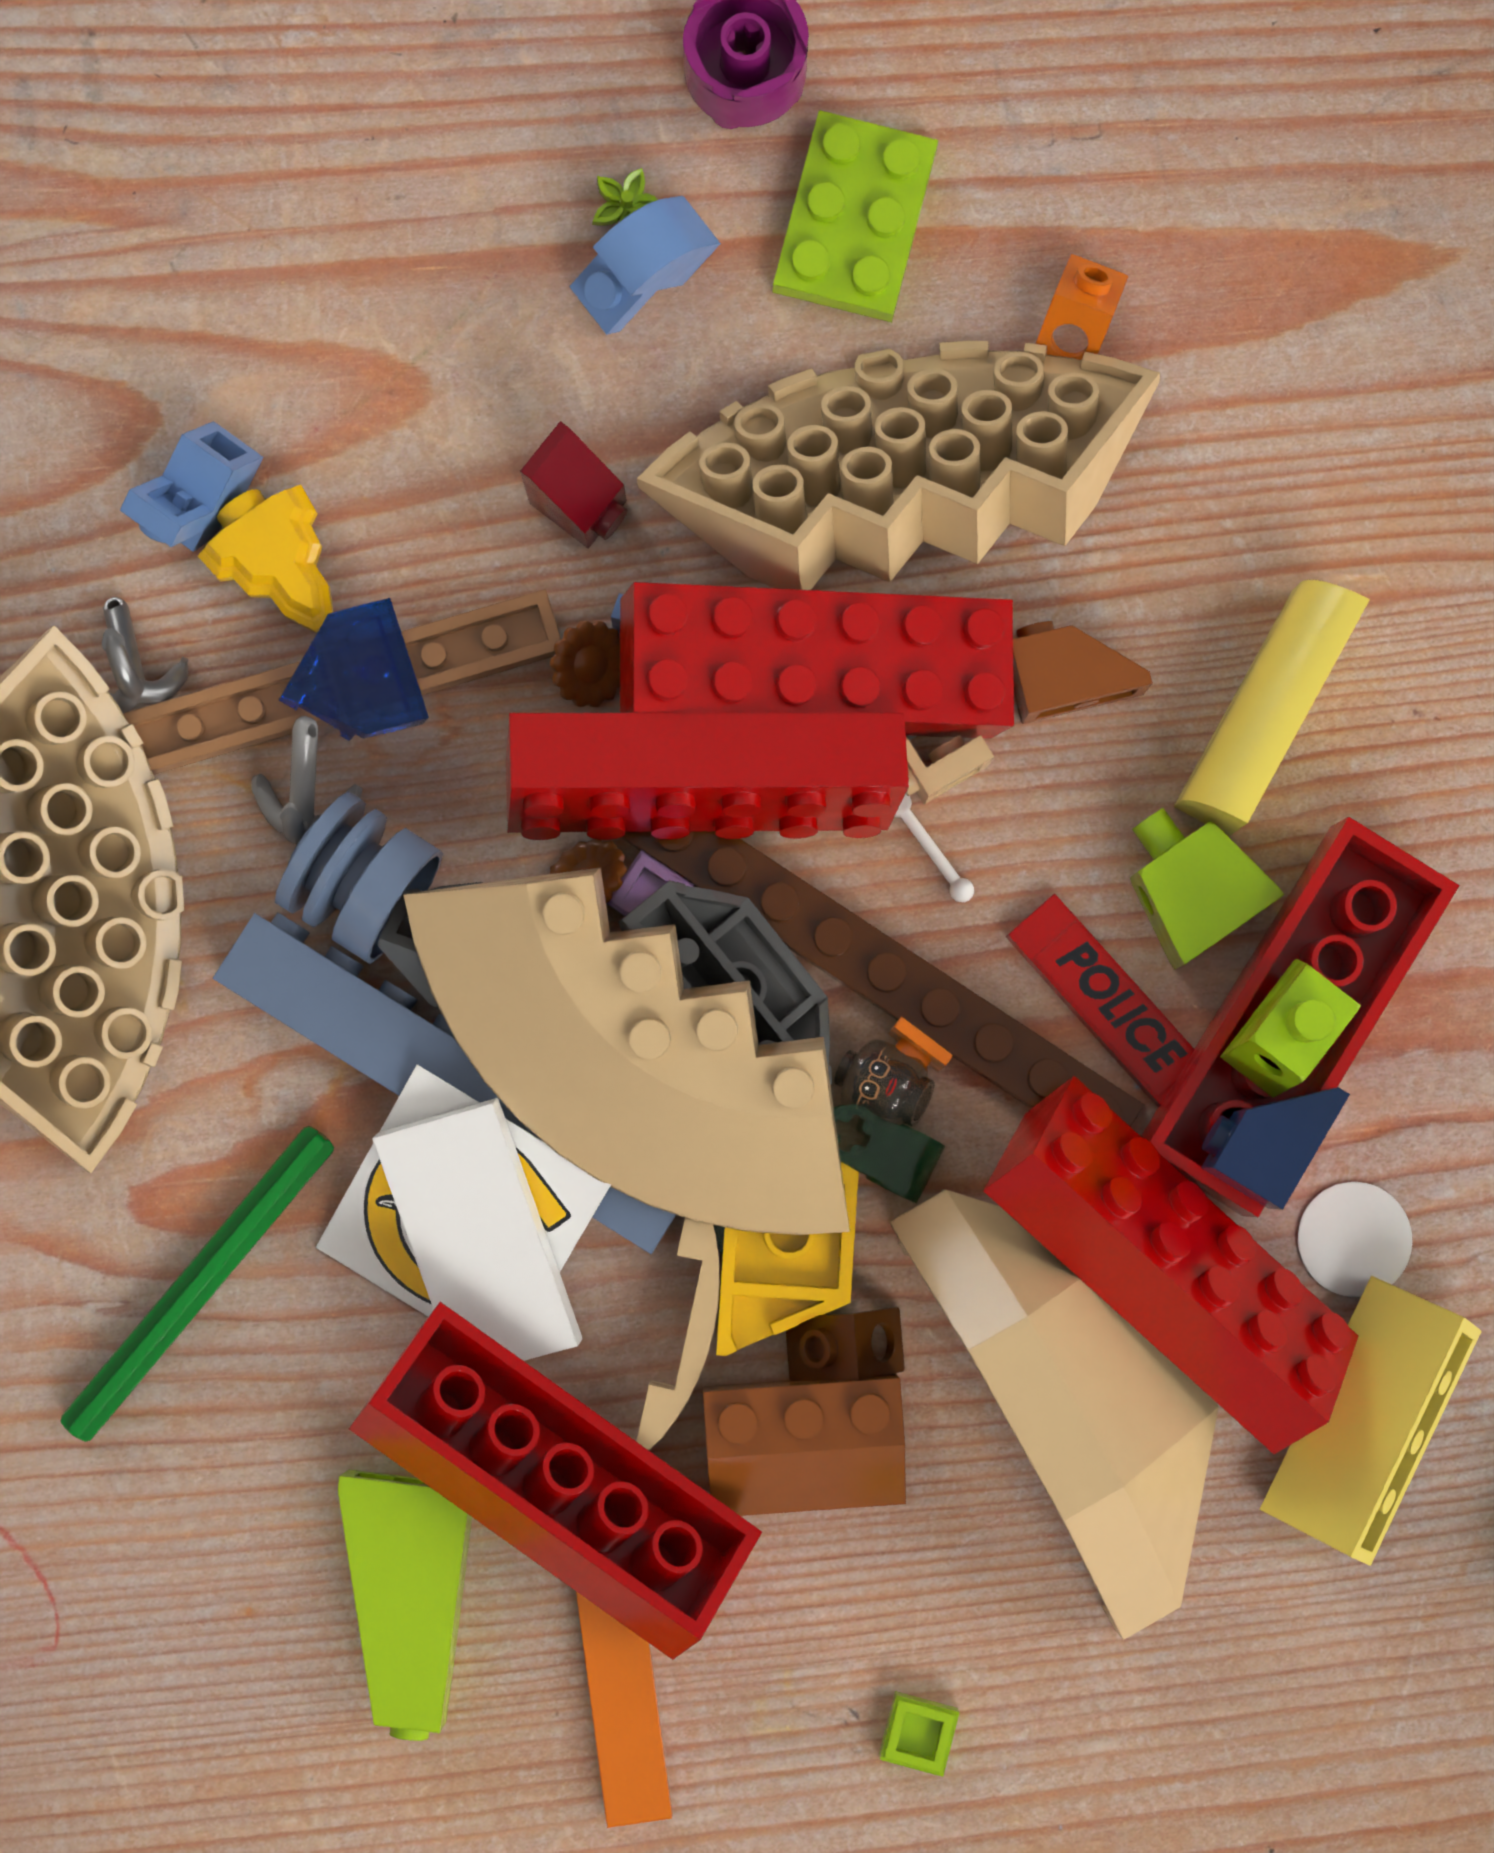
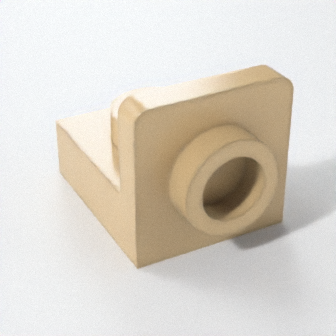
[906,735,994,805]

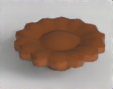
[550,620,620,707]
[550,839,627,903]

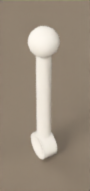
[895,794,974,902]

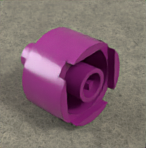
[683,0,809,129]

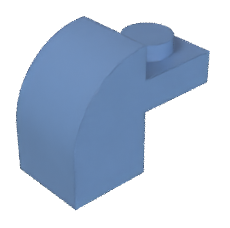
[569,196,721,335]
[120,421,264,552]

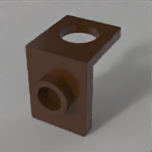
[786,1307,905,1381]

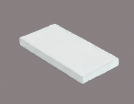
[372,1098,583,1361]

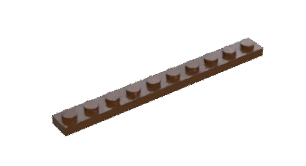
[620,831,1145,1127]

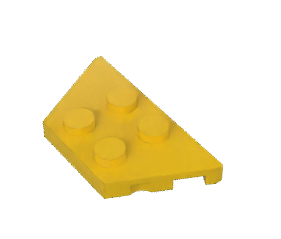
[716,1162,859,1356]

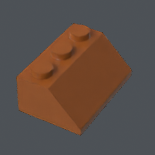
[703,1373,906,1516]

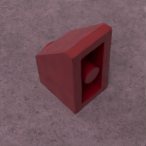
[520,421,628,549]

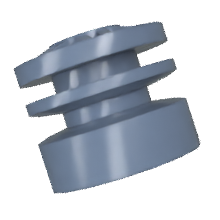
[275,791,443,964]

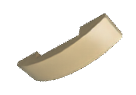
[636,1218,720,1451]

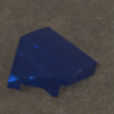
[278,598,429,741]

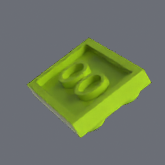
[772,110,939,323]

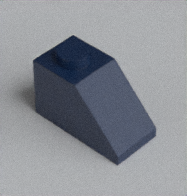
[1201,1087,1350,1210]

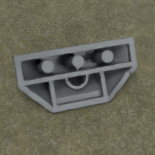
[618,880,832,1085]

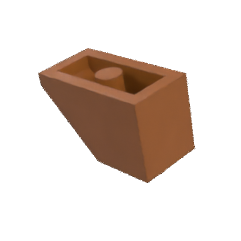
[1013,621,1153,724]

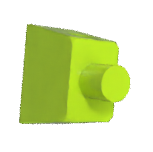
[1130,808,1284,969]
[1220,959,1361,1097]

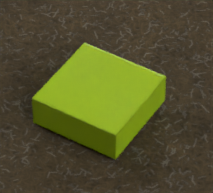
[879,1691,960,1777]

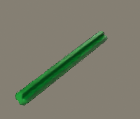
[60,1126,334,1442]

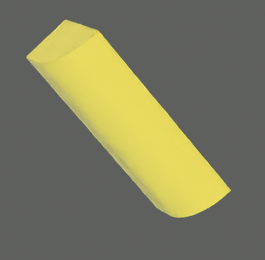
[1174,580,1370,837]
[1259,1276,1481,1566]

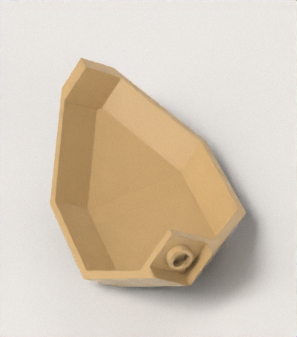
[889,1190,1219,1640]

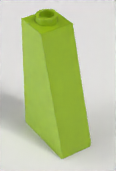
[338,1469,472,1741]

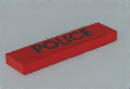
[1006,893,1194,1107]

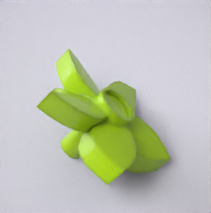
[592,168,658,226]

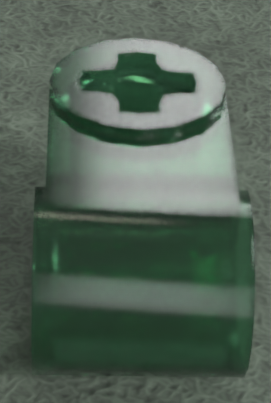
[833,1104,946,1204]

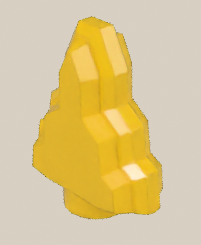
[198,484,335,633]

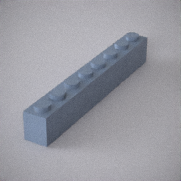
[212,912,676,1254]

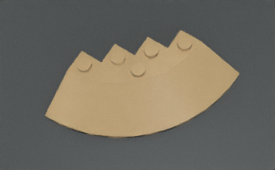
[637,341,1160,590]
[0,625,184,1173]
[403,868,850,1235]

